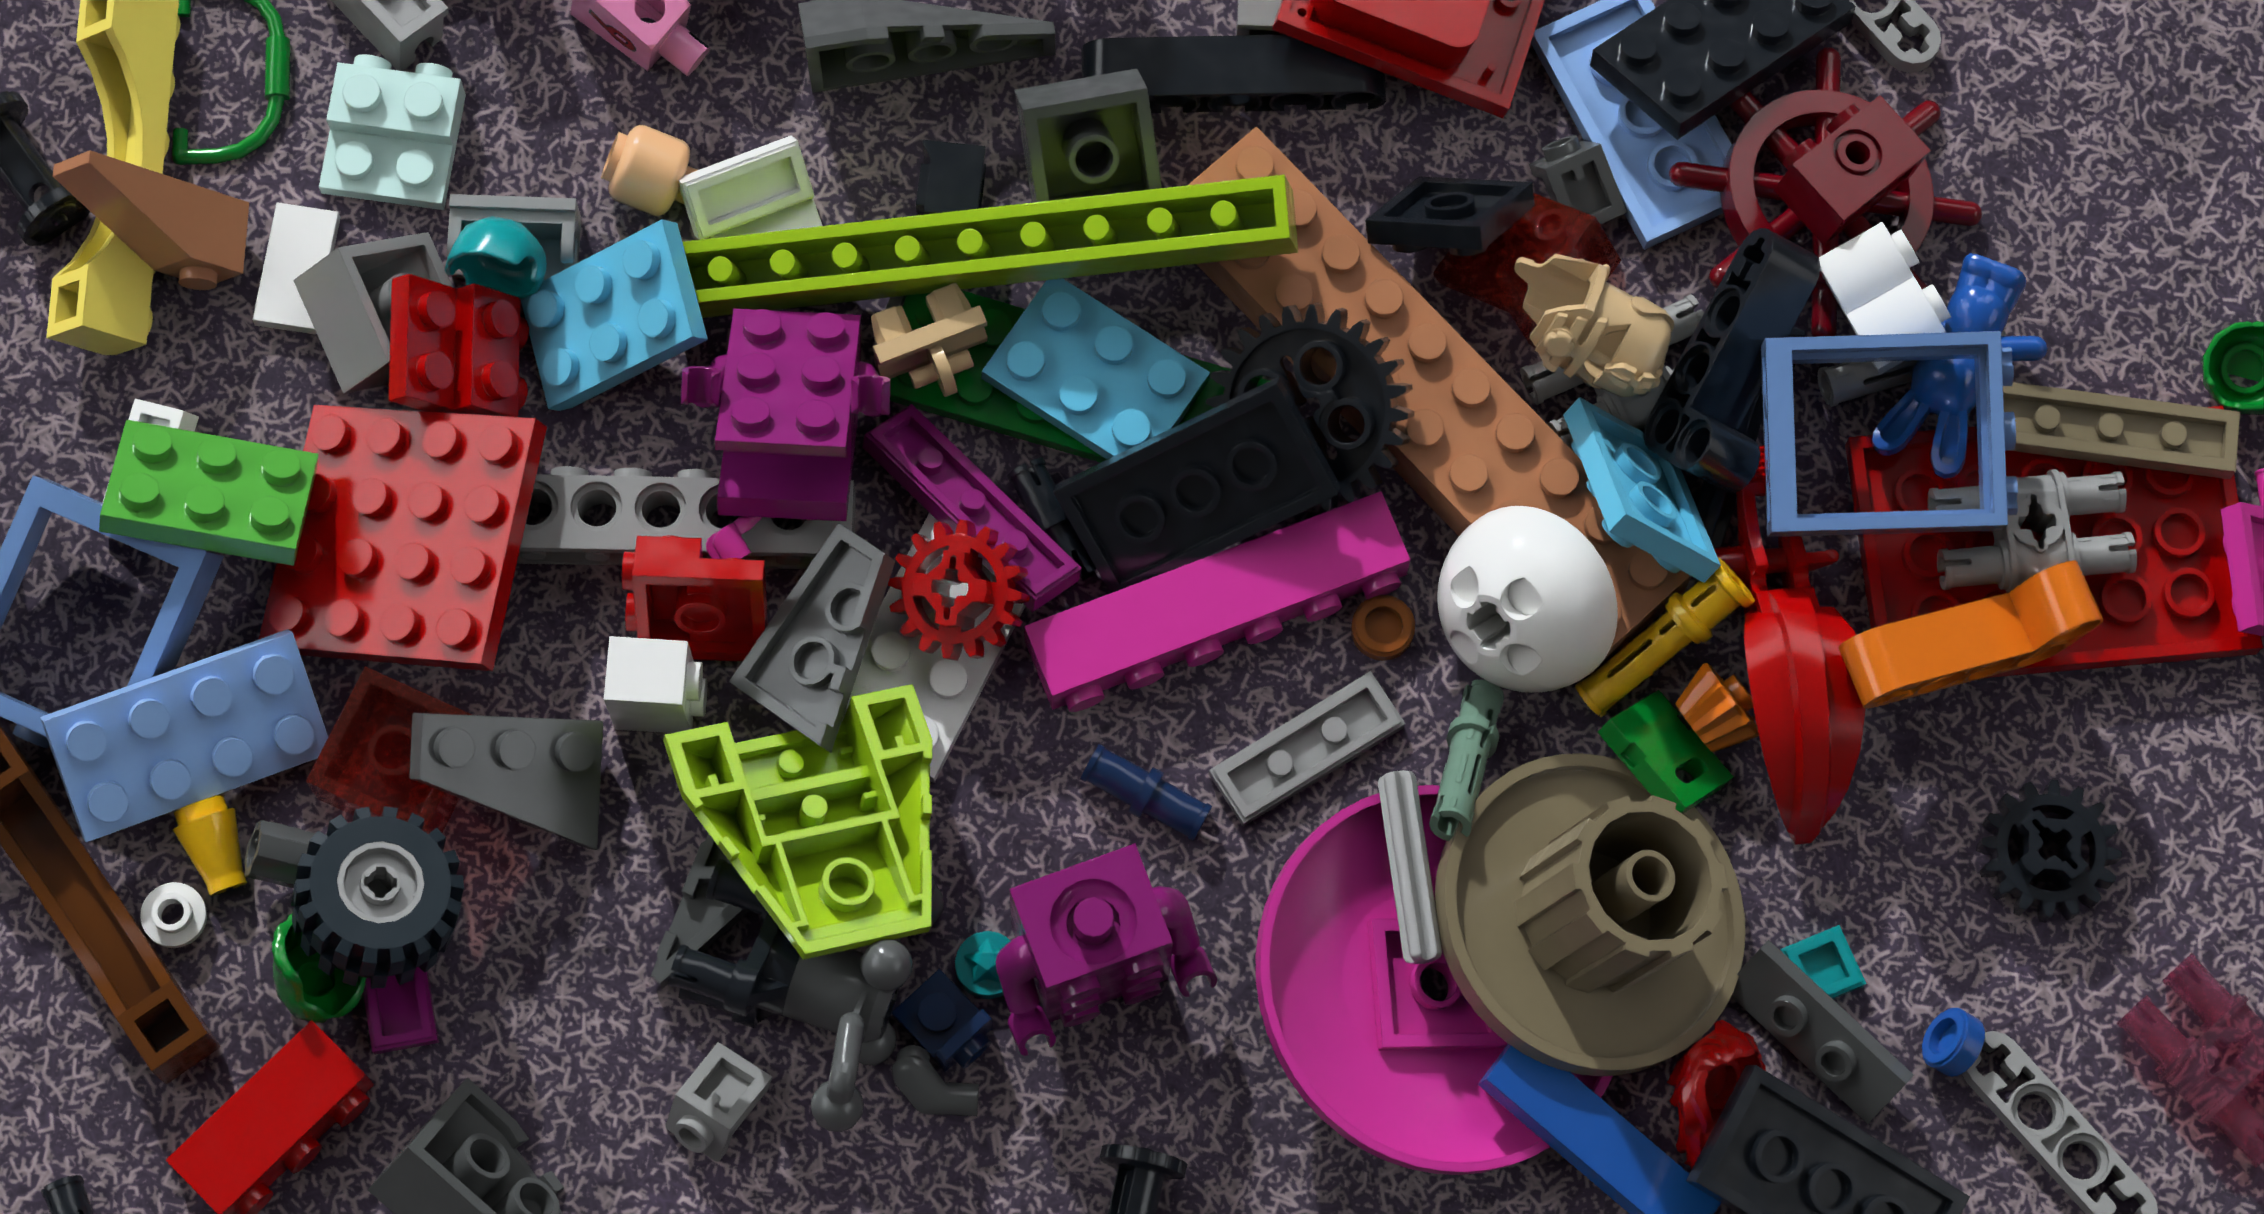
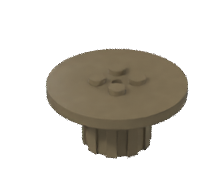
[1435,753,1746,1076]

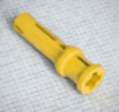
[1575,558,1755,717]

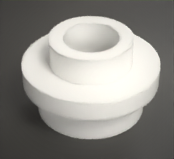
[140,882,207,948]

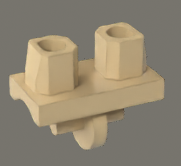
[871,283,987,397]

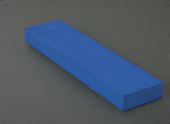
[1478,1044,1721,1214]

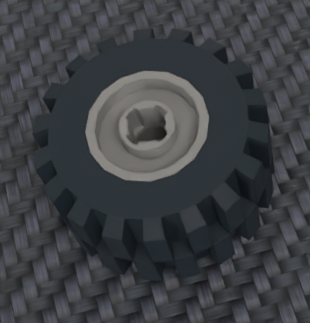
[291,806,464,989]

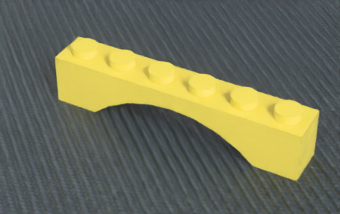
[46,0,181,355]

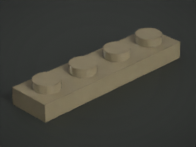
[1977,382,2240,479]

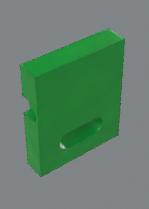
[1597,690,1734,814]

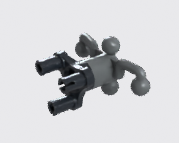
[668,859,944,1132]

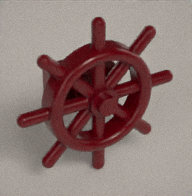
[1669,47,1982,337]

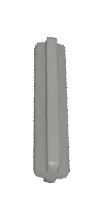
[1378,770,1442,964]

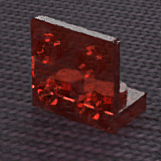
[1433,193,1621,348]

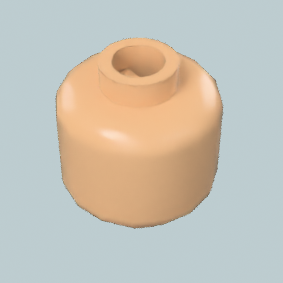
[601,125,697,216]

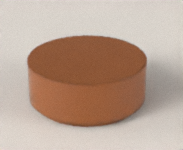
[1351,595,1415,661]

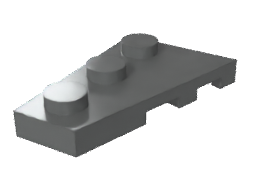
[729,523,895,753]
[409,713,603,850]

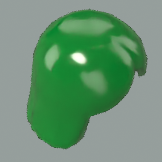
[272,913,367,1023]

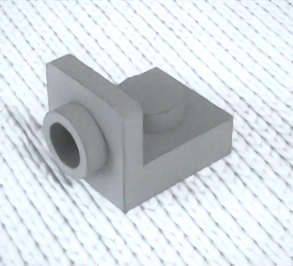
[665,1042,772,1162]

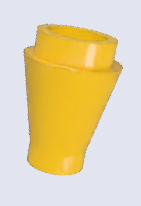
[173,795,247,896]

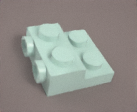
[319,54,466,210]

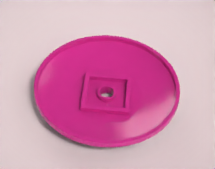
[1255,785,1613,1175]

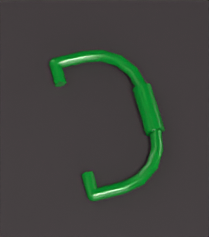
[172,0,290,165]

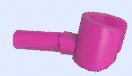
[706,516,763,559]

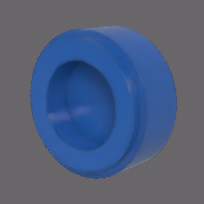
[1922,1008,1985,1077]

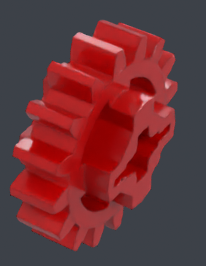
[888,519,1030,661]

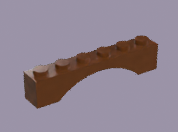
[0,726,221,1084]

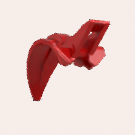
[1714,445,1866,845]

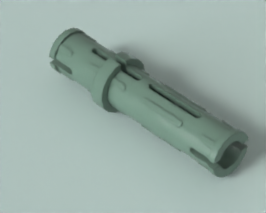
[1429,680,1504,841]

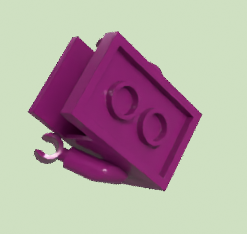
[681,308,890,521]
[996,843,1217,1056]

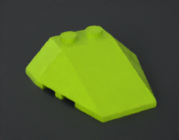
[663,684,933,960]

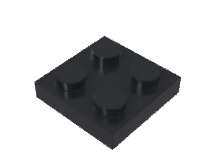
[1365,176,1535,256]

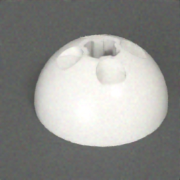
[1437,506,1618,692]

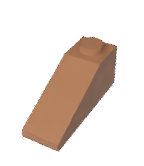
[53,150,250,290]

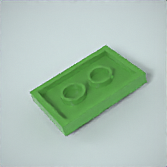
[99,420,318,566]

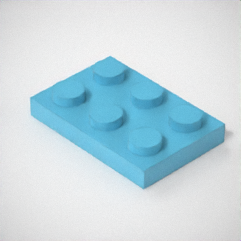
[521,219,708,411]
[982,278,1210,459]
[1563,397,1721,583]

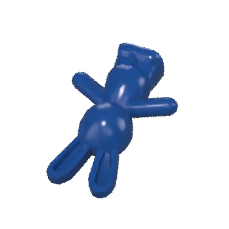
[1872,253,2048,479]

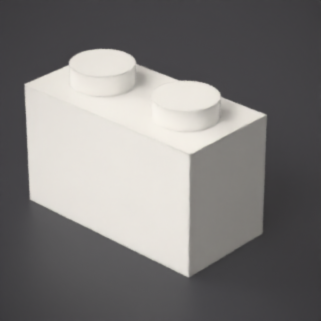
[604,636,707,733]

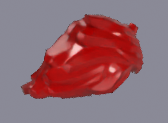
[1667,1020,1766,1169]

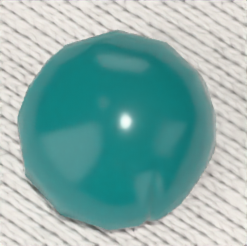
[445,216,547,299]

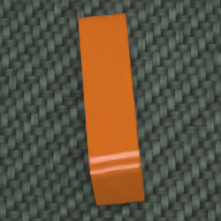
[1838,560,2103,709]

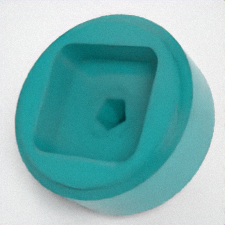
[955,931,1011,999]

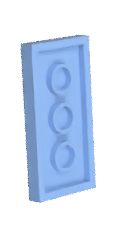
[1531,0,1732,250]
[40,629,333,843]

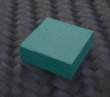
[1780,925,1867,999]

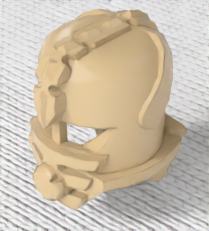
[1514,253,1674,397]

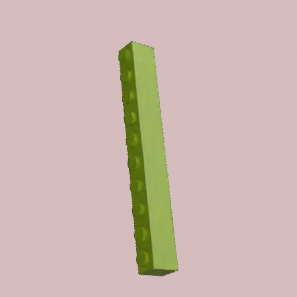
[683,175,1298,318]

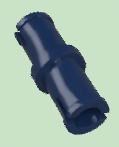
[1080,744,1212,841]

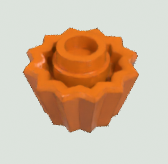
[1675,663,1759,752]

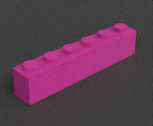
[1024,491,1411,712]

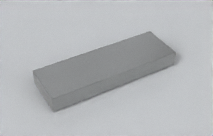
[1208,671,1406,827]

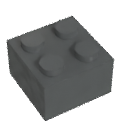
[1014,69,1162,203]

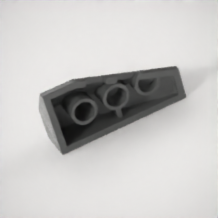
[798,0,1056,93]
[368,1078,564,1214]

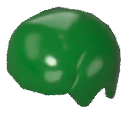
[2201,321,2264,415]

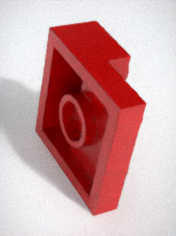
[388,274,529,417]
[622,535,768,661]

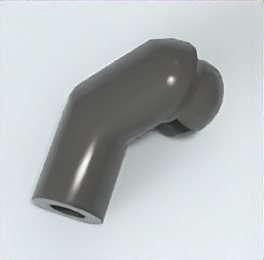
[891,1045,979,1117]

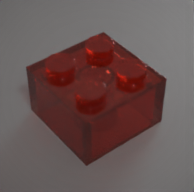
[306,666,472,834]

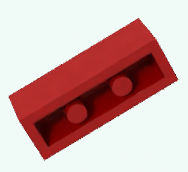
[166,1020,374,1214]

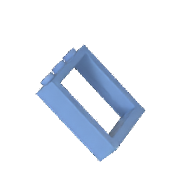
[1761,331,2018,537]
[0,475,224,748]

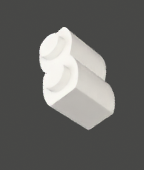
[1819,222,1951,375]

